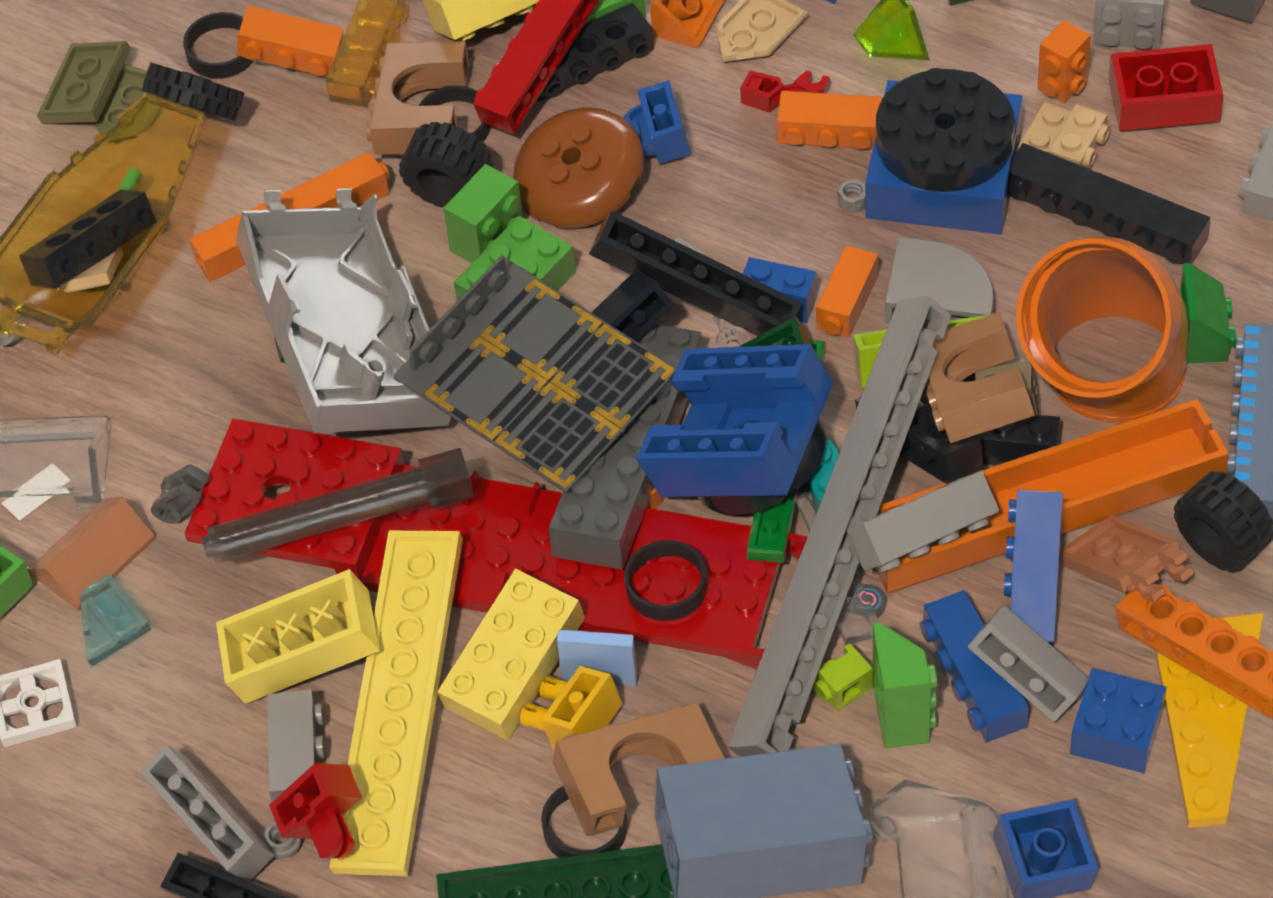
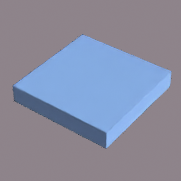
[557,630,638,687]

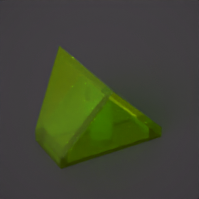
[853,0,930,61]

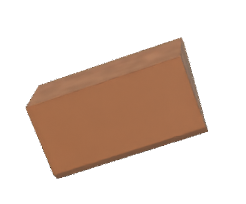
[27,497,155,611]

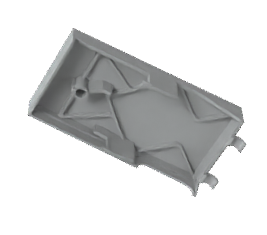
[235,188,451,433]

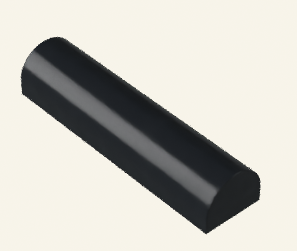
[160,853,287,898]

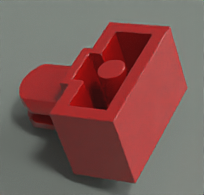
[269,763,362,859]

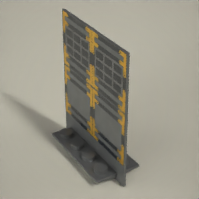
[393,255,677,493]

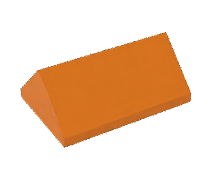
[650,0,725,48]

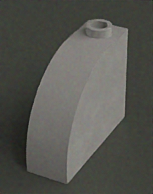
[885,237,993,324]

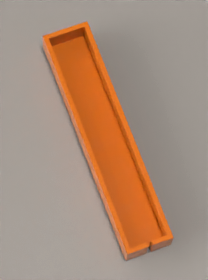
[875,398,1229,593]

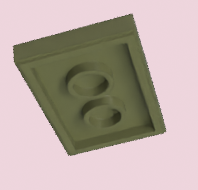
[37,41,131,124]

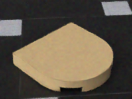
[60,246,124,292]

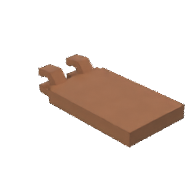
[1059,515,1194,602]

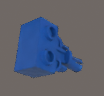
[623,80,691,164]

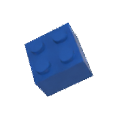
[1070,668,1166,774]
[993,799,1098,898]

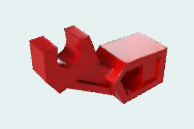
[740,70,830,113]

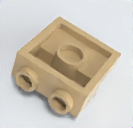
[1016,102,1110,168]

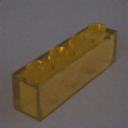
[326,0,409,108]

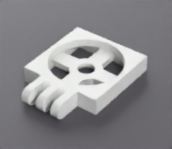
[0,659,77,747]

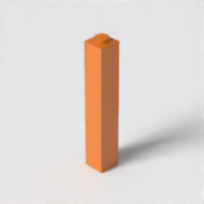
[189,151,390,282]

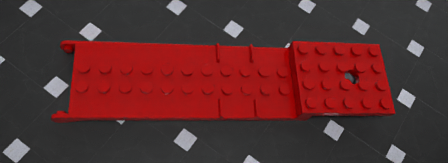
[184,418,807,670]

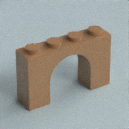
[366,41,470,155]
[925,312,1035,443]
[553,703,725,837]

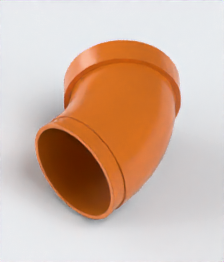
[1016,237,1188,423]

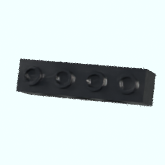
[537,3,654,102]
[19,189,157,289]
[855,397,983,484]

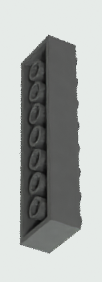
[549,324,702,570]

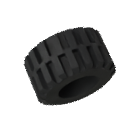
[399,122,493,207]
[1174,471,1273,572]

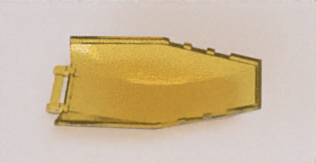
[0,92,206,355]

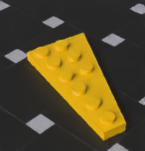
[1154,613,1264,828]

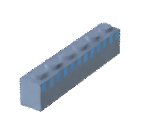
[1226,323,1273,520]

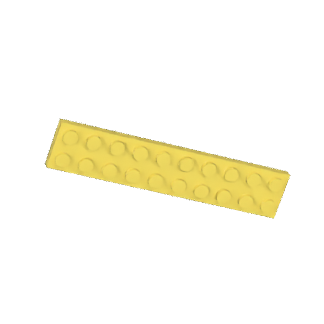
[329,531,463,876]

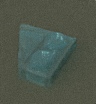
[79,574,151,667]

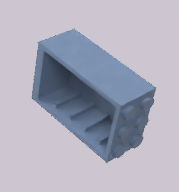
[654,744,872,898]

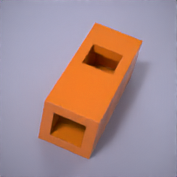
[816,245,878,338]

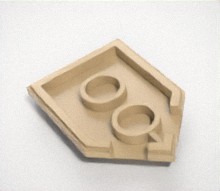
[716,0,808,62]

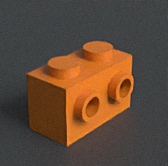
[1037,20,1091,104]

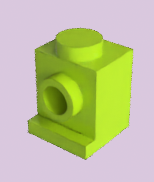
[813,643,873,711]

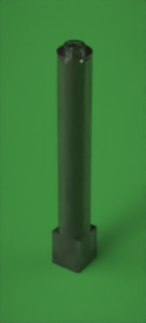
[201,448,474,563]

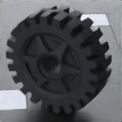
[142,62,244,121]

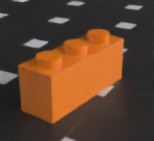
[236,5,344,79]
[777,91,882,149]

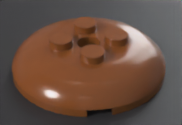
[513,107,644,229]

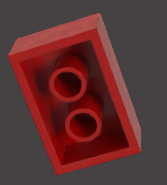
[1109,44,1224,131]

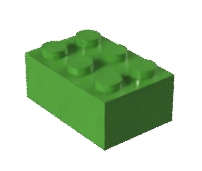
[454,216,576,301]

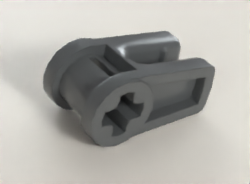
[151,464,210,524]

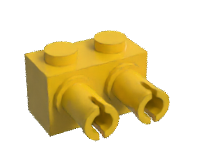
[520,665,622,750]

